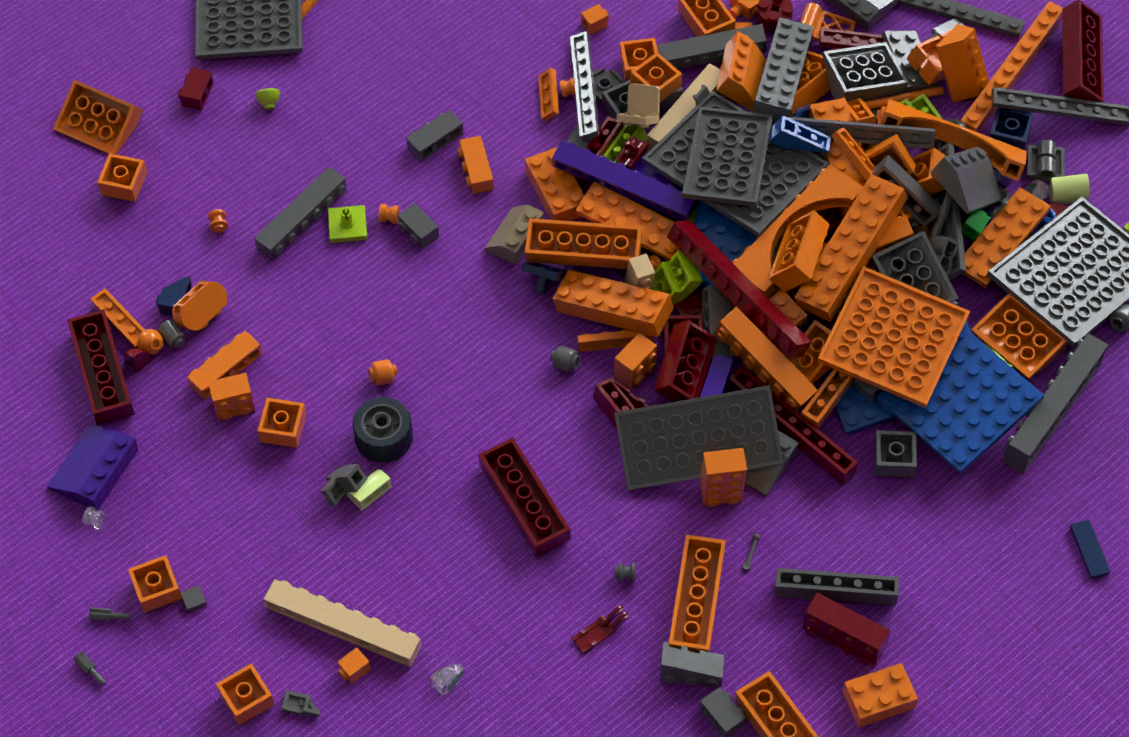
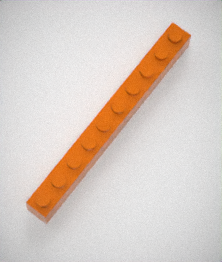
[960,1,1062,133]

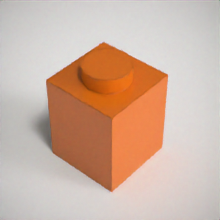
[581,4,609,35]
[338,648,371,685]

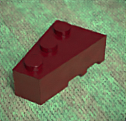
[593,377,649,429]

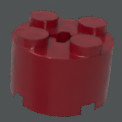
[757,0,793,35]

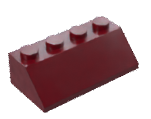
[654,319,717,401]

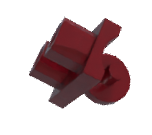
[615,136,649,170]

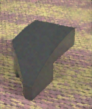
[281,690,321,717]

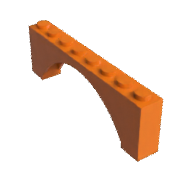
[880,99,1027,181]
[732,164,863,299]

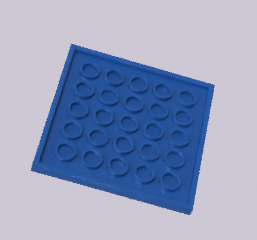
[876,327,1044,475]

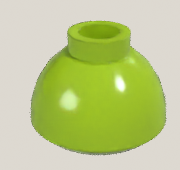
[255,88,280,110]

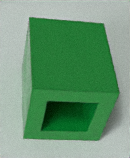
[961,209,991,241]

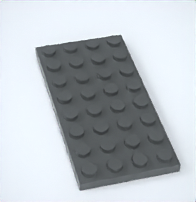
[614,385,784,490]

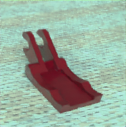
[571,605,629,654]

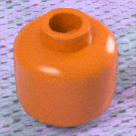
[368,359,398,386]

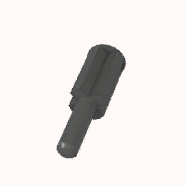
[89,607,131,621]
[74,652,106,686]

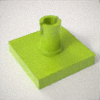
[328,205,367,243]

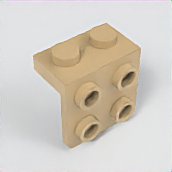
[616,83,660,128]

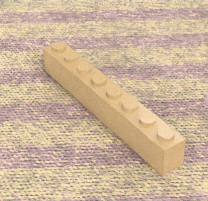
[264,579,421,667]

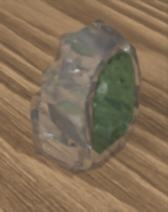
[1024,180,1050,201]
[429,663,465,695]

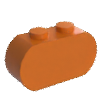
[172,281,227,330]

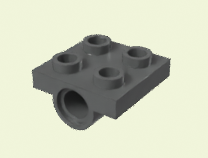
[1026,140,1065,181]

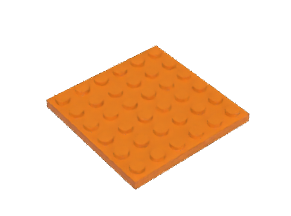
[817,266,970,408]

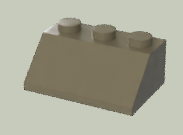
[484,205,544,265]

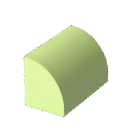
[1048,174,1090,204]
[346,469,391,511]

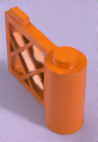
[800,3,856,50]

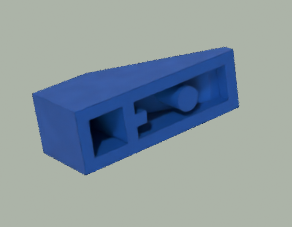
[770,116,831,153]

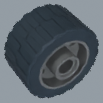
[352,397,413,463]

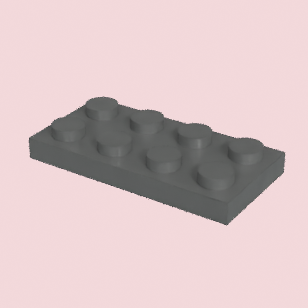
[882,31,938,91]

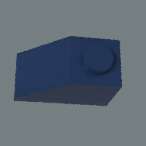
[156,276,193,316]

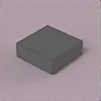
[181,585,207,612]

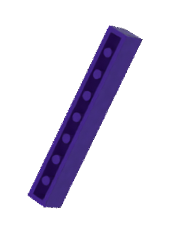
[552,140,696,221]

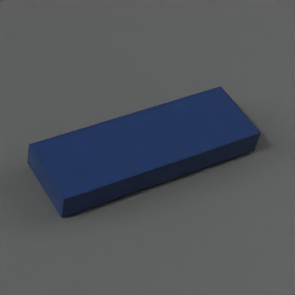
[1070,520,1111,579]

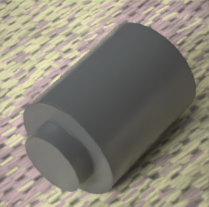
[158,320,186,349]

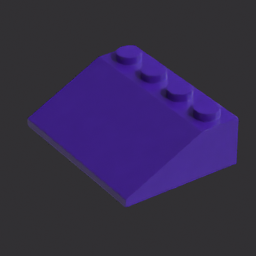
[47,425,139,512]

